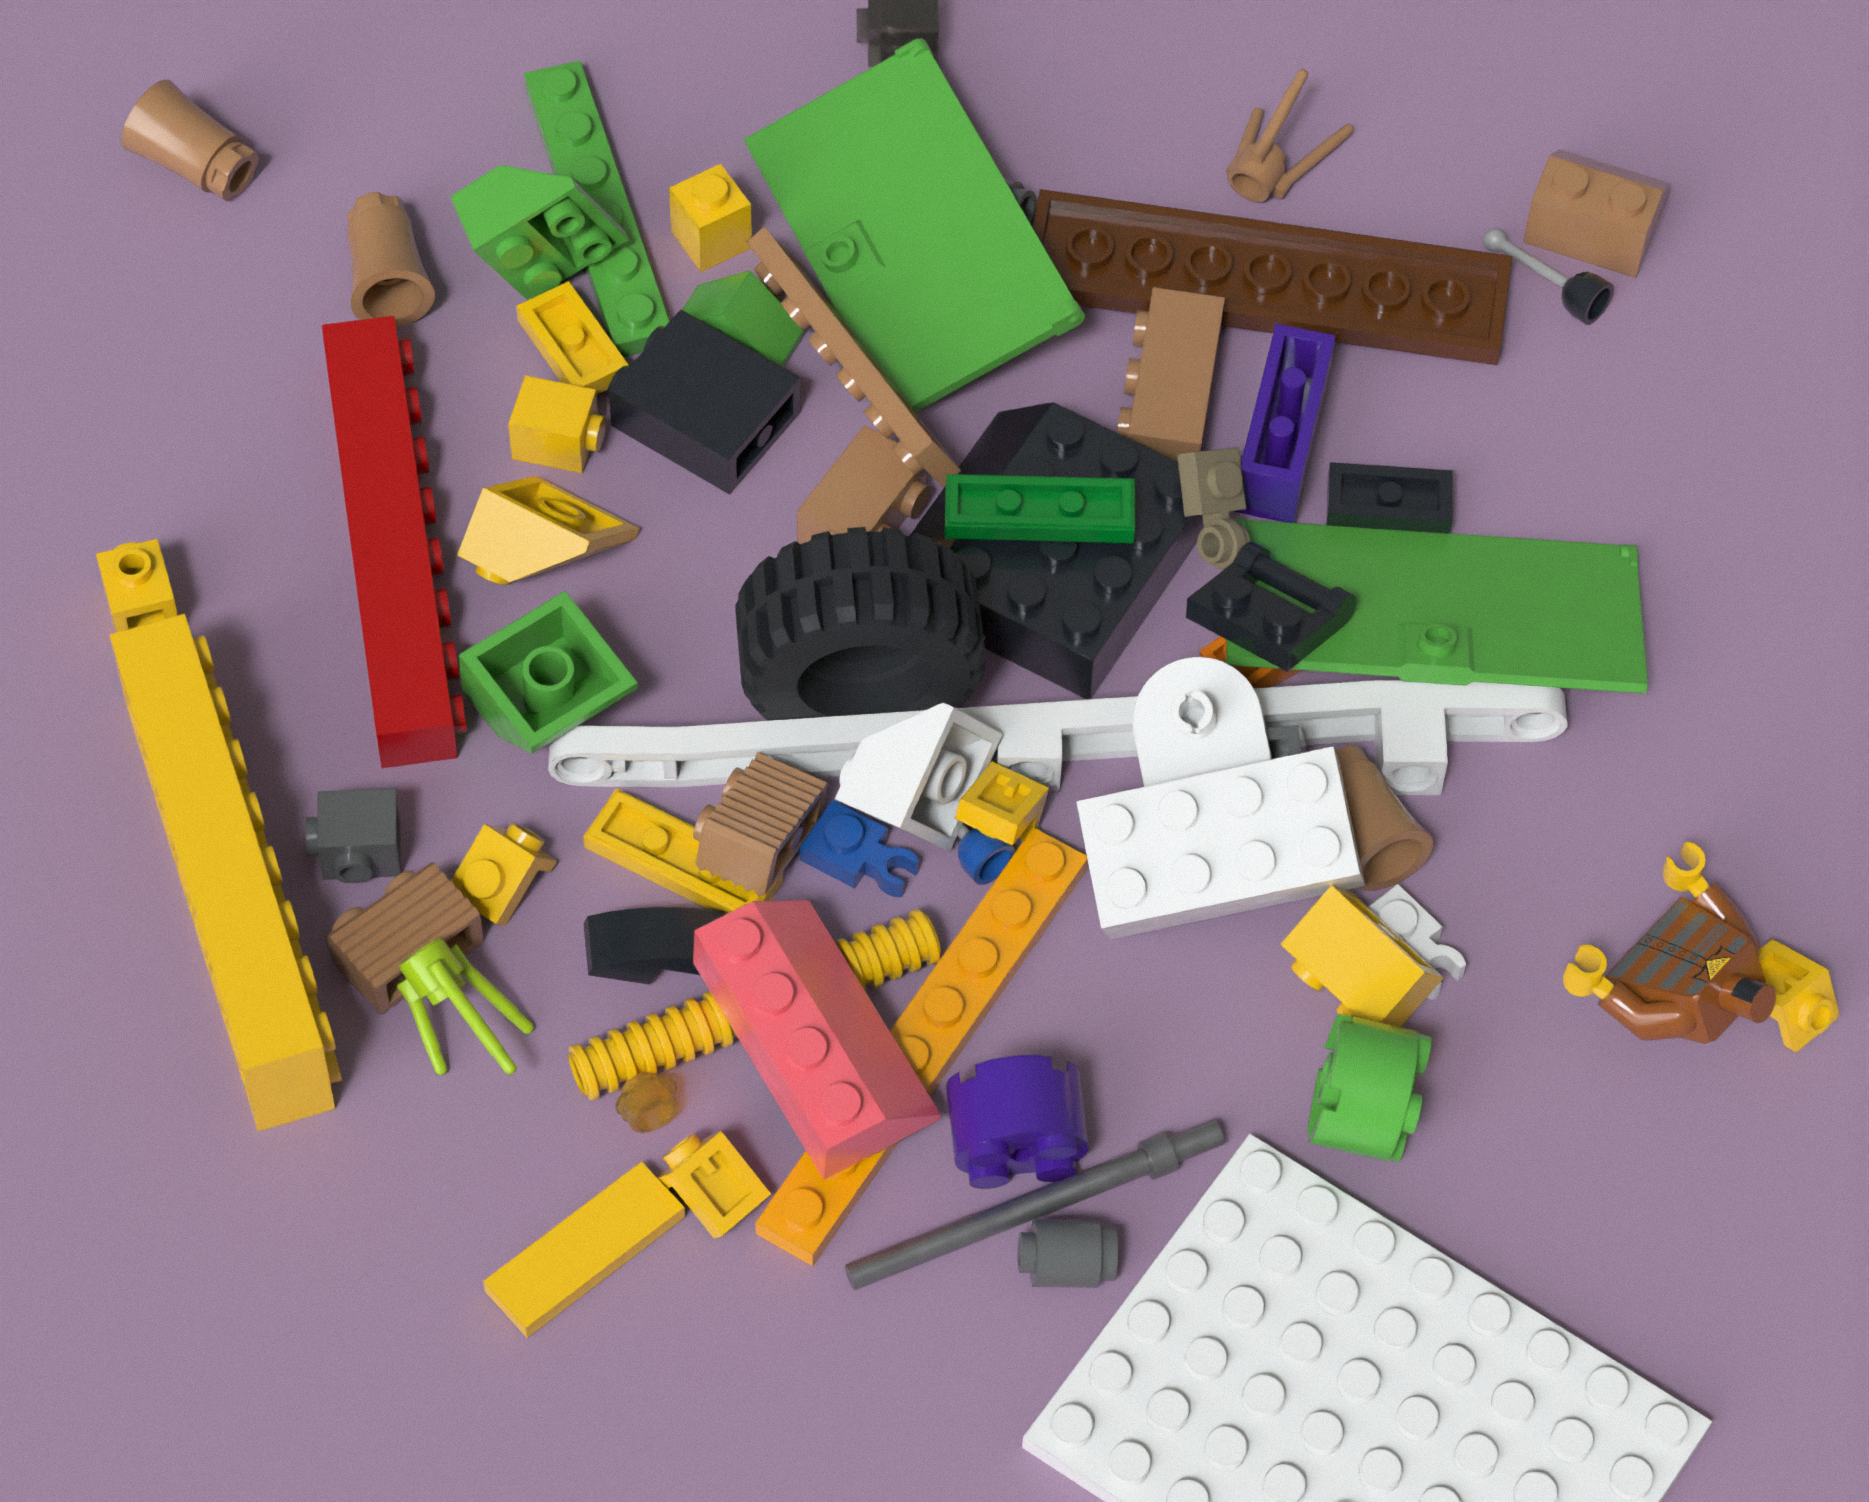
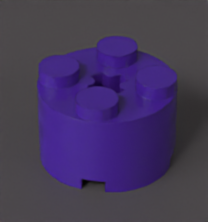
[946,1055,1089,1189]

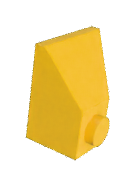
[457,476,640,585]

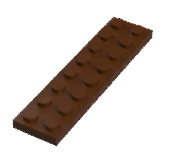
[1033,189,1512,365]

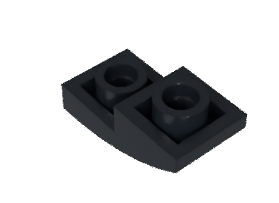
[583,907,724,985]

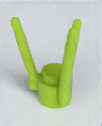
[396,936,534,1075]

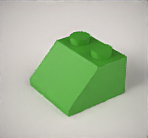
[459,591,638,754]

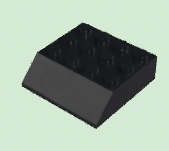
[910,402,1204,700]

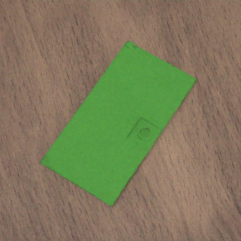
[743,38,1085,412]
[1226,518,1648,694]

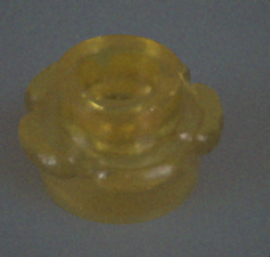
[615,1072,680,1133]

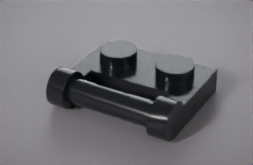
[1186,542,1357,672]

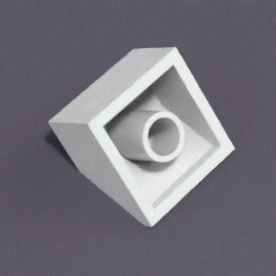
[835,703,1003,851]

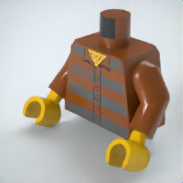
[1563,842,1776,1044]

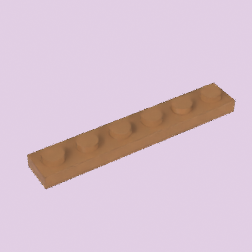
[747,227,961,487]

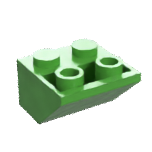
[450,165,629,300]

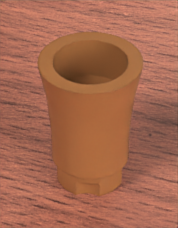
[121,80,259,201]
[347,192,435,326]
[1335,744,1433,891]

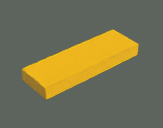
[583,788,783,915]
[483,1161,685,1338]

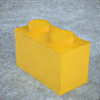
[1281,885,1444,1027]

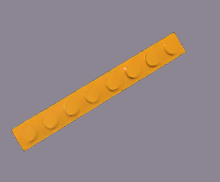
[755,827,1088,1267]

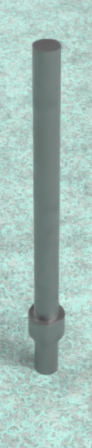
[845,1120,1225,1290]

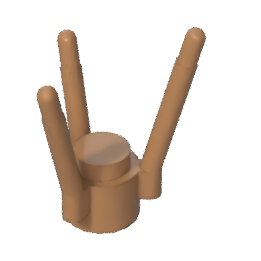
[1226,69,1354,202]

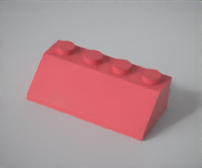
[693,900,941,1180]

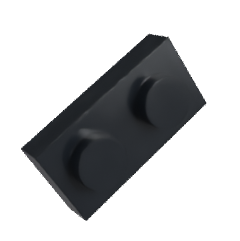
[1326,462,1453,534]

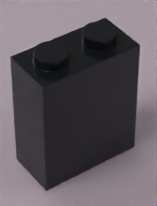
[607,309,800,495]

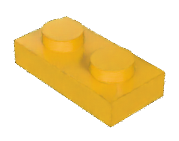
[516,281,629,395]

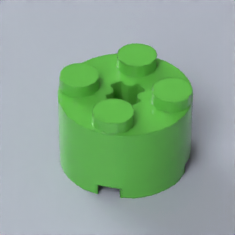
[1307,1013,1432,1162]

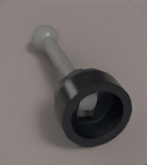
[1483,228,1614,325]

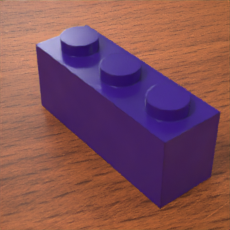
[1234,324,1336,523]

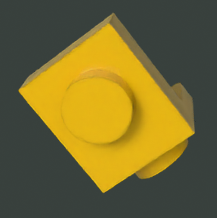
[451,822,557,926]

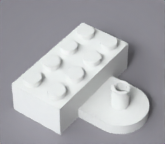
[1076,657,1365,939]

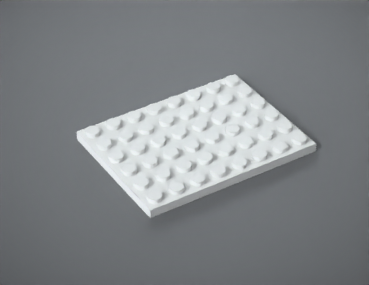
[1022,1134,1713,1502]

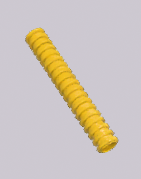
[568,909,941,1101]

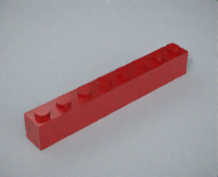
[321,316,467,769]

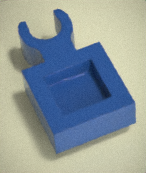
[799,800,919,898]

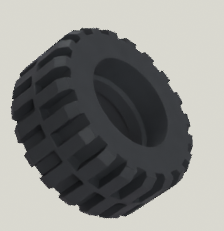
[735,527,986,721]

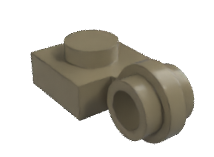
[1177,447,1250,569]

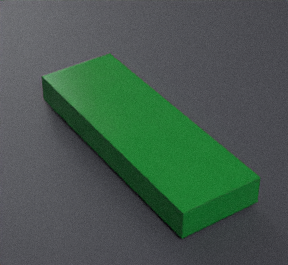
[945,474,1135,543]

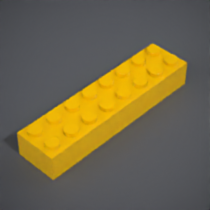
[109,614,342,1132]

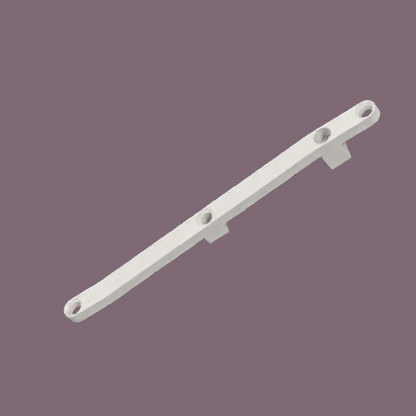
[548,680,1567,796]

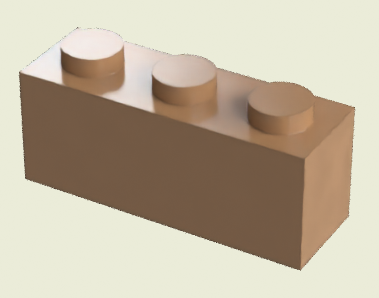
[1117,287,1225,462]

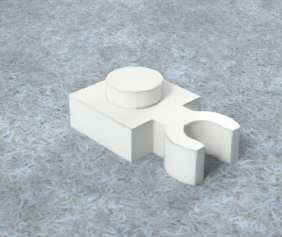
[1368,884,1466,1000]

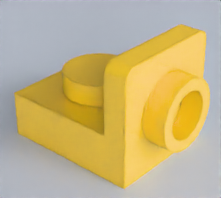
[955,761,1049,845]
[1759,939,1839,1052]
[657,1131,771,1239]

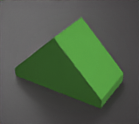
[682,270,805,368]

